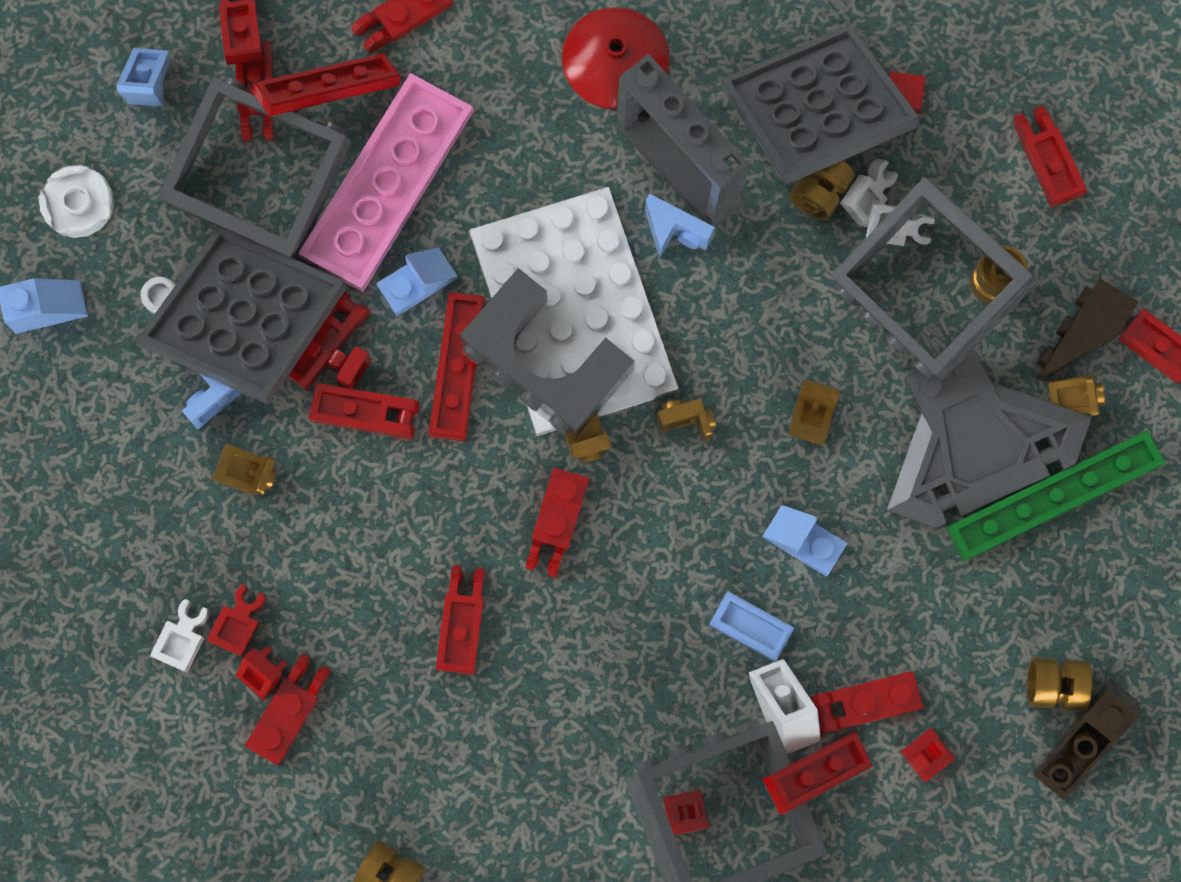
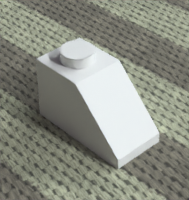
[749,659,820,754]

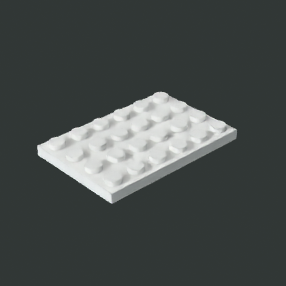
[469,187,678,436]

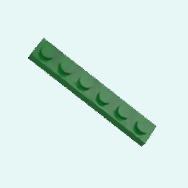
[946,430,1165,562]

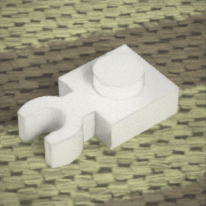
[840,159,898,228]
[866,203,935,246]
[150,599,210,673]

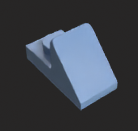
[117,48,170,107]
[645,194,715,258]
[376,247,458,317]
[182,373,242,430]
[762,505,847,577]

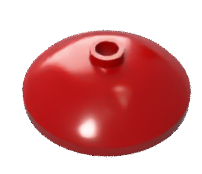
[562,7,669,110]

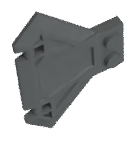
[887,349,1092,528]

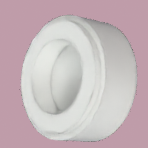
[141,277,175,314]

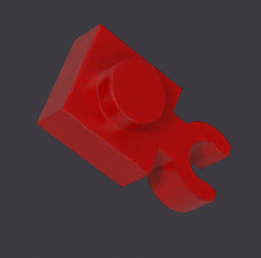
[207,584,266,658]

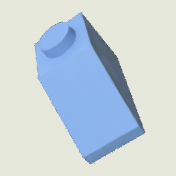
[0,278,88,334]

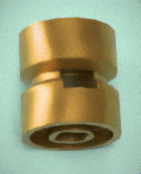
[788,160,856,221]
[970,245,1028,305]
[1027,657,1092,711]
[353,839,426,882]

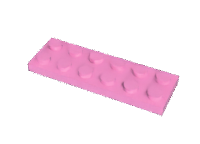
[298,73,474,292]

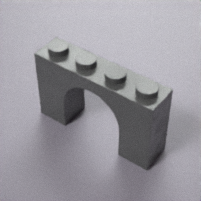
[460,268,635,438]

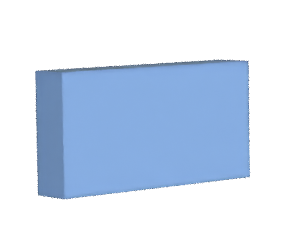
[709,591,794,662]

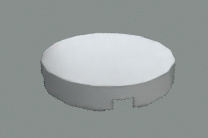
[39,165,114,238]

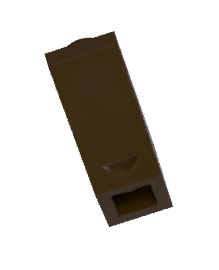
[1036,278,1139,381]
[1033,679,1141,800]

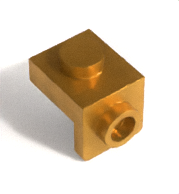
[1048,374,1106,416]
[788,380,840,446]
[657,398,716,443]
[564,414,611,463]
[212,444,276,496]

